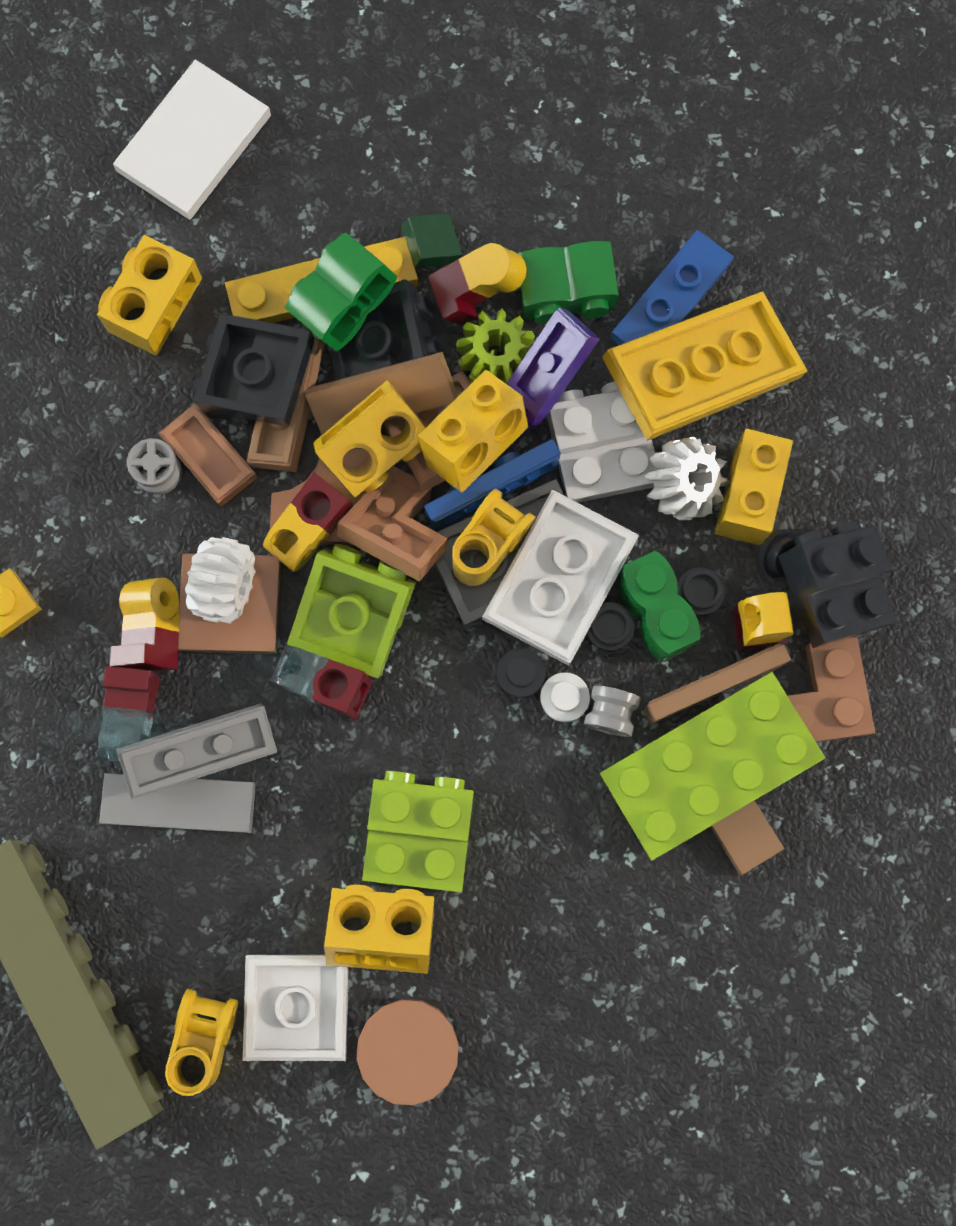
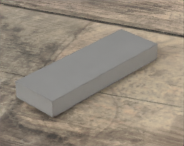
[116,703,277,800]
[99,773,256,833]

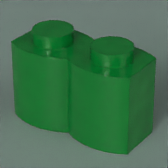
[285,232,398,351]
[517,241,618,324]
[618,551,700,663]

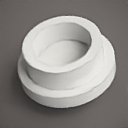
[540,673,590,722]

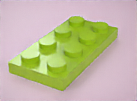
[600,672,826,861]

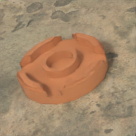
[357,999,459,1105]

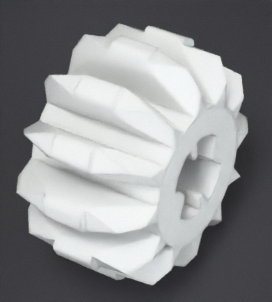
[644,437,730,520]
[185,537,256,624]

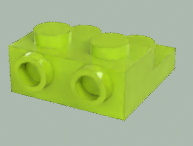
[287,544,416,678]
[362,771,474,892]

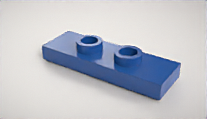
[610,229,734,345]
[424,439,561,532]

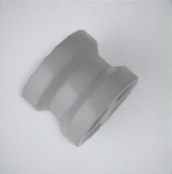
[127,438,182,495]
[583,686,641,737]

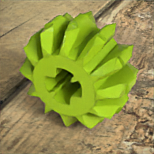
[456,309,535,384]

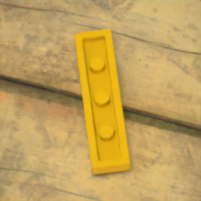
[224,237,418,323]

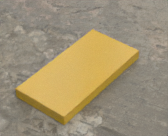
[602,291,807,441]

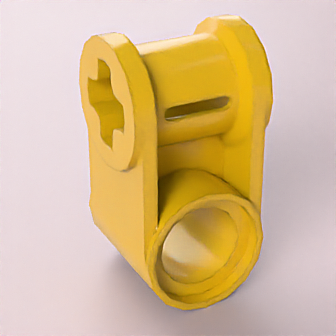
[452,488,536,586]
[165,989,238,1096]

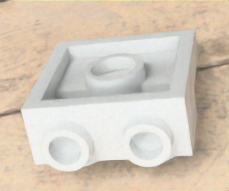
[547,381,655,503]

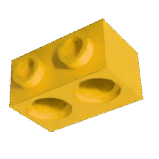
[97,235,202,356]
[418,370,528,493]
[313,380,426,497]
[714,429,793,546]
[324,885,434,974]

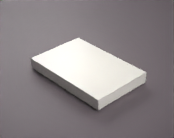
[113,59,271,220]
[482,490,639,666]

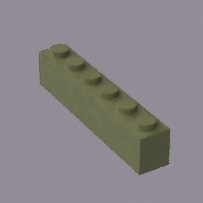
[0,839,163,1150]

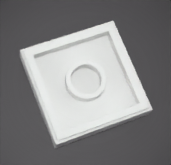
[243,955,348,1061]

